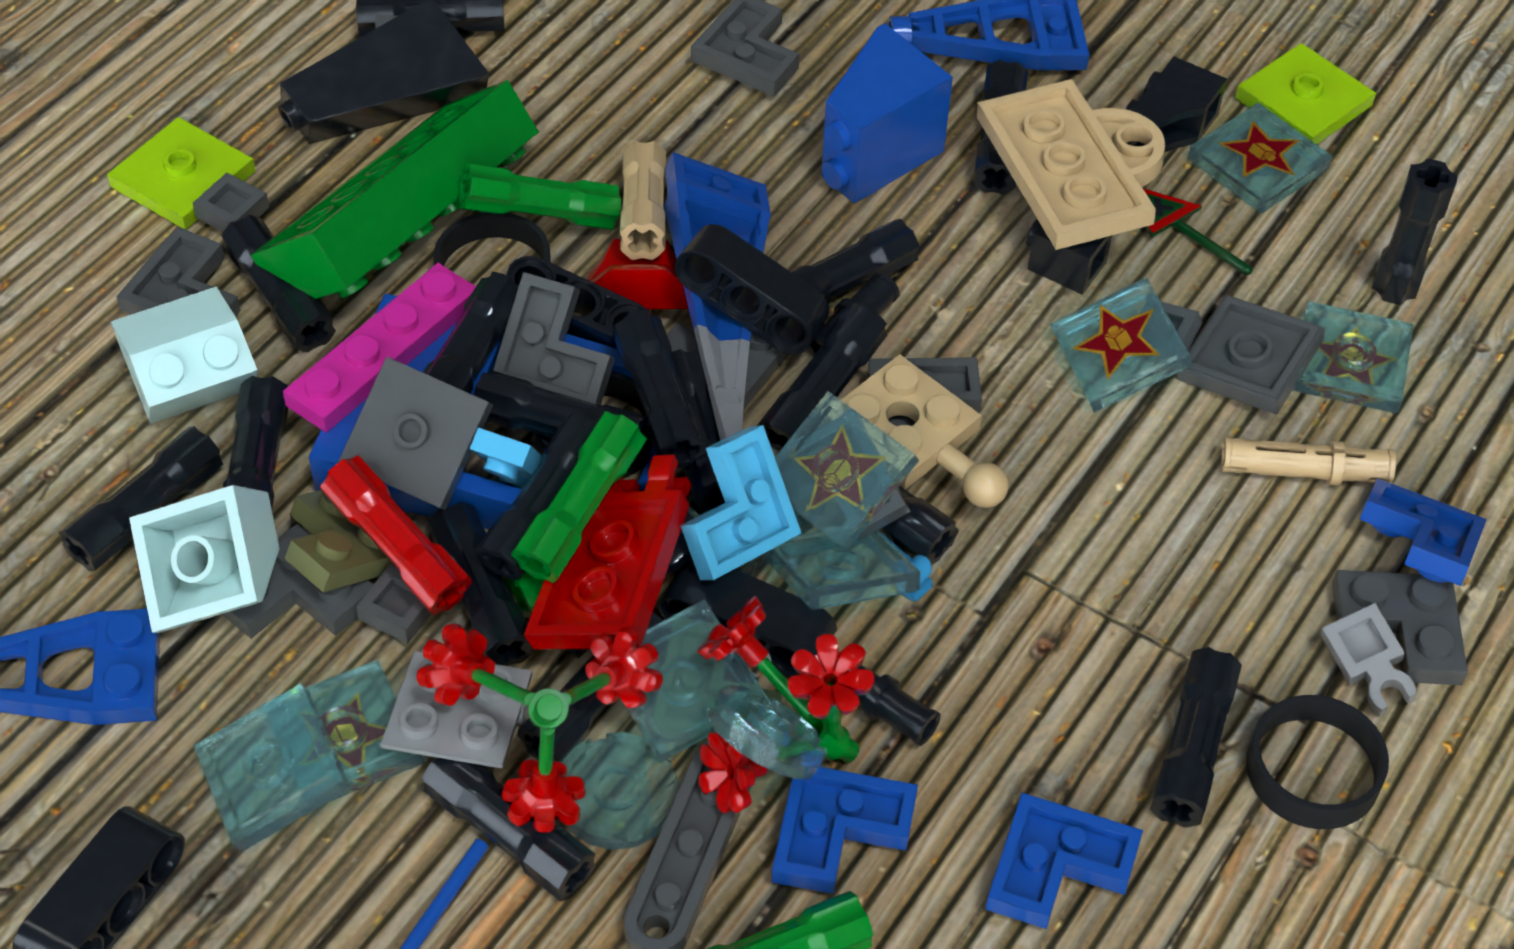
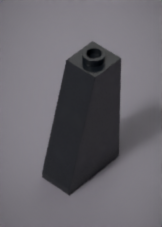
[278,0,489,144]

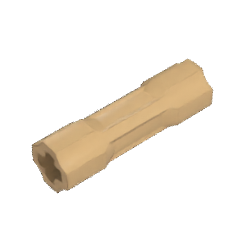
[620,141,666,260]

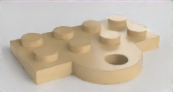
[977,79,1165,250]

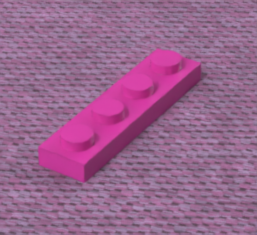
[283,263,476,433]

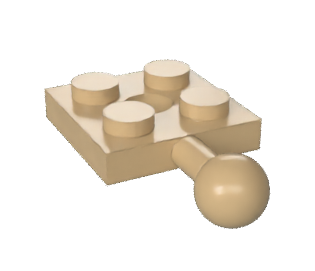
[822,354,1009,508]

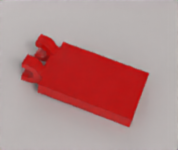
[524,455,691,649]

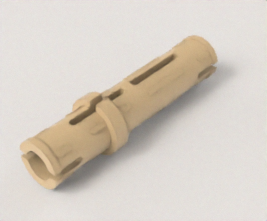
[1221,437,1396,485]

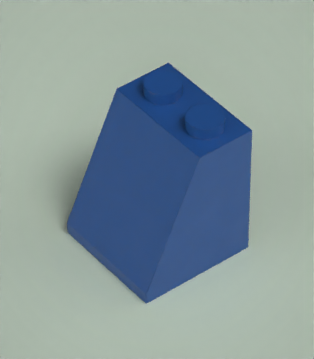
[821,23,953,204]

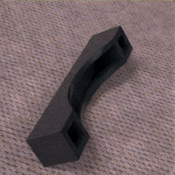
[1026,56,1227,295]

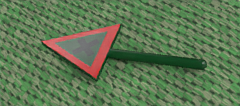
[1143,188,1253,275]

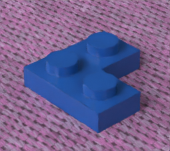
[1359,478,1487,586]
[771,762,918,894]
[985,793,1143,929]

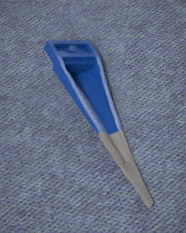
[664,152,771,441]

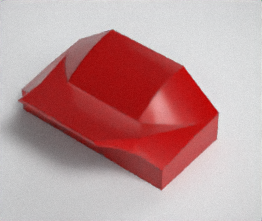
[587,239,689,309]

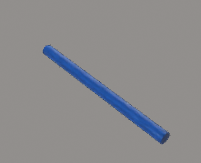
[399,839,489,949]

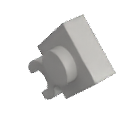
[1321,603,1416,717]

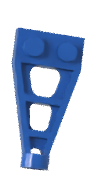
[888,0,1090,71]
[0,609,160,725]

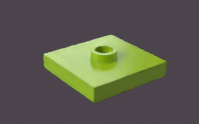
[1235,43,1376,150]
[107,117,256,230]

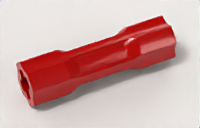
[320,455,472,616]

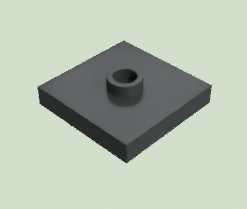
[1177,295,1324,415]
[338,356,493,510]

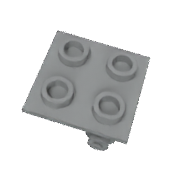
[380,651,533,769]

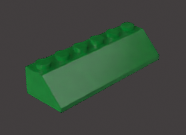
[250,80,539,299]

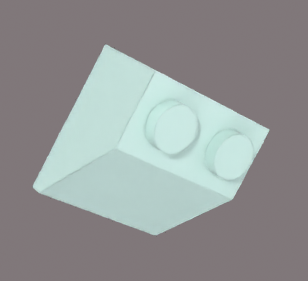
[111,286,258,424]
[129,485,280,633]

